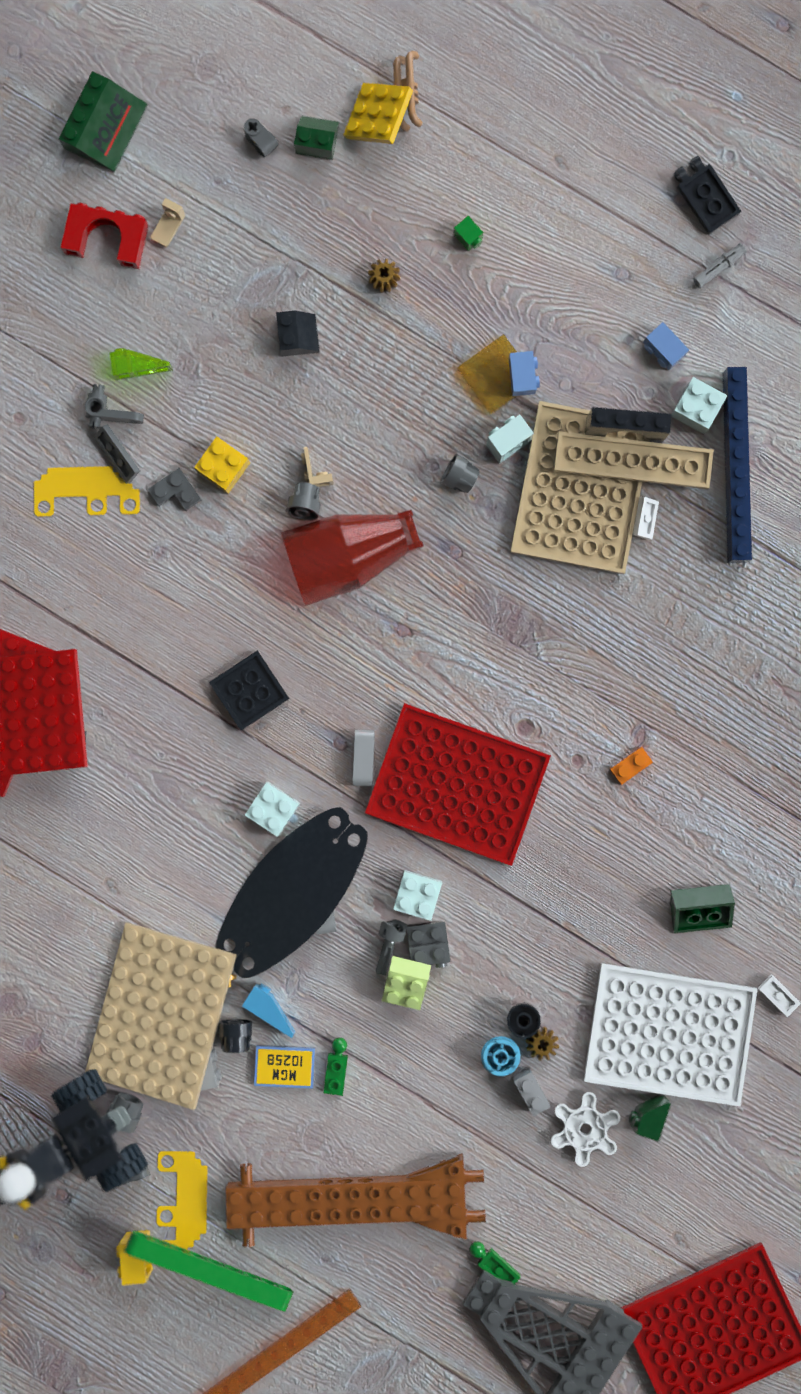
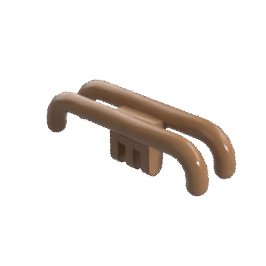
[393,50,422,132]

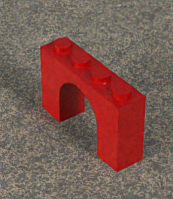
[60,203,149,269]

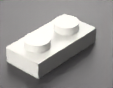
[633,497,659,540]
[758,974,801,1017]

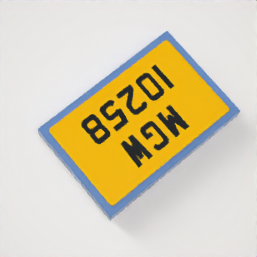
[254,1045,315,1089]

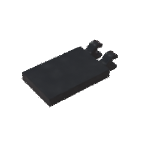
[673,155,742,235]

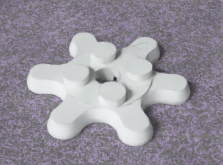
[551,1092,620,1167]

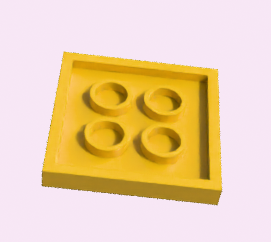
[343,83,413,144]

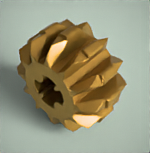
[368,258,400,293]
[526,1026,559,1061]

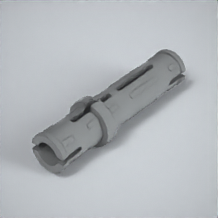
[693,243,747,289]

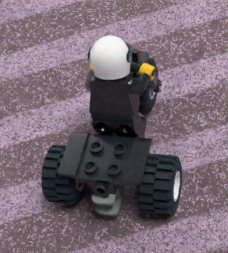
[0,1069,149,1211]

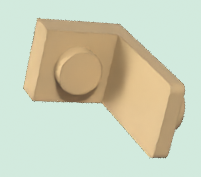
[150,198,185,248]
[301,447,334,487]

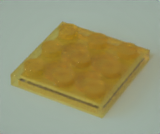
[457,334,517,415]

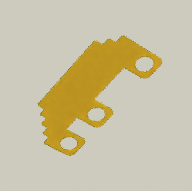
[34,466,140,517]
[157,1151,208,1250]

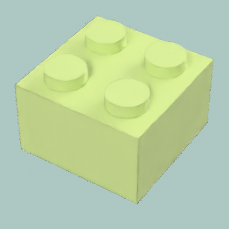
[382,956,431,1010]

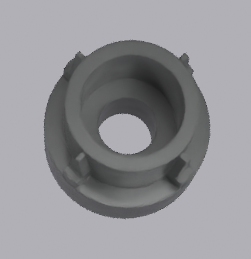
[441,454,480,493]
[286,482,321,521]
[105,1093,144,1133]

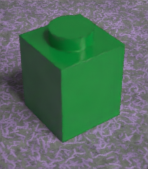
[453,215,484,251]

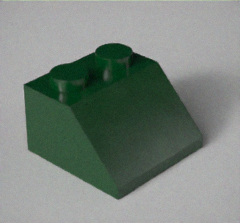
[294,116,339,160]
[629,1094,671,1142]

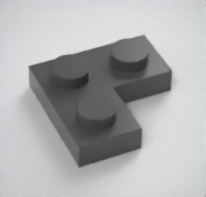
[148,468,202,511]

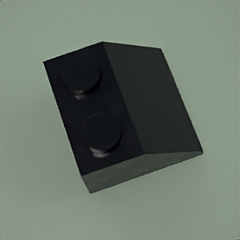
[276,310,320,357]

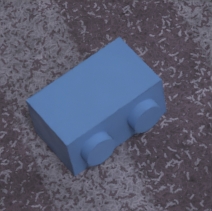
[643,322,689,370]
[508,351,540,396]

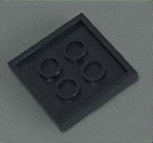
[209,650,290,731]

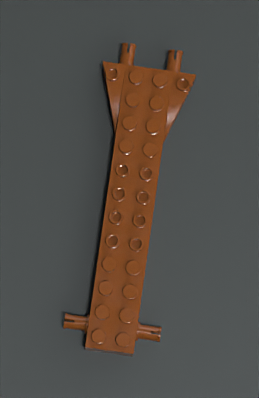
[226,1153,486,1247]

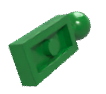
[323,1037,348,1096]
[469,1241,521,1284]

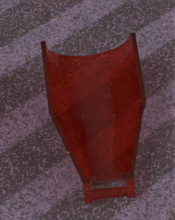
[281,510,424,606]

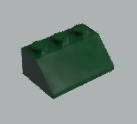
[670,884,735,934]

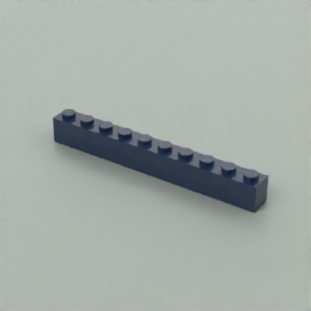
[722,367,752,563]

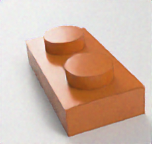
[610,747,653,785]

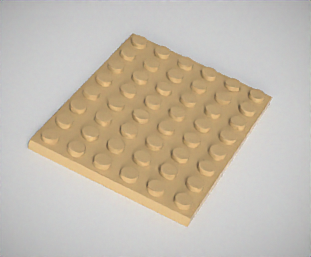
[510,401,643,574]
[85,922,237,1110]

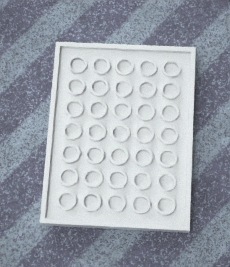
[583,963,757,1106]

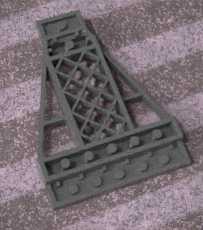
[463,1270,642,1394]

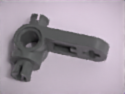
[85,384,144,429]

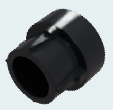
[507,1002,541,1038]
[218,1019,252,1053]

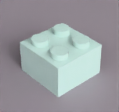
[671,377,727,434]
[486,415,534,464]
[245,782,301,837]
[393,870,442,921]

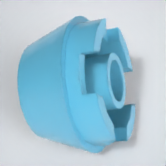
[481,1036,520,1076]

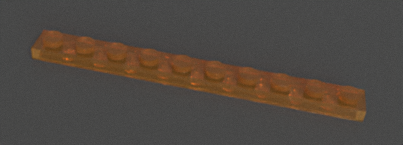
[203,1288,361,1394]

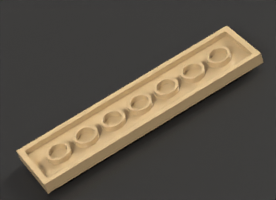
[554,432,714,489]

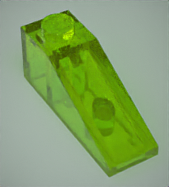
[109,348,173,380]

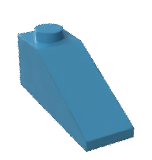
[242,983,295,1038]

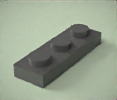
[94,424,140,484]

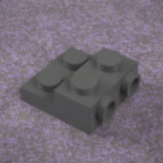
[407,921,451,968]

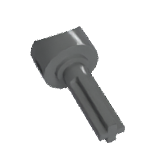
[376,919,407,976]

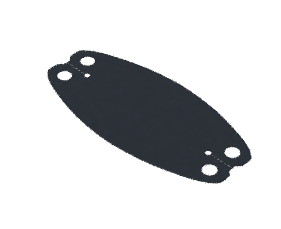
[216,807,368,978]

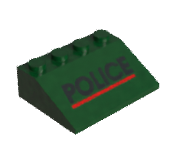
[59,71,148,172]

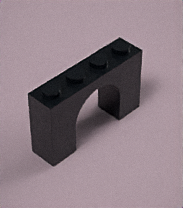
[585,407,672,443]

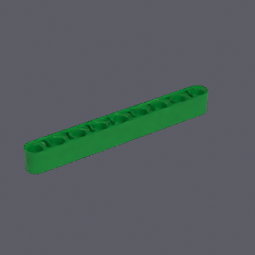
[124,1231,294,1312]

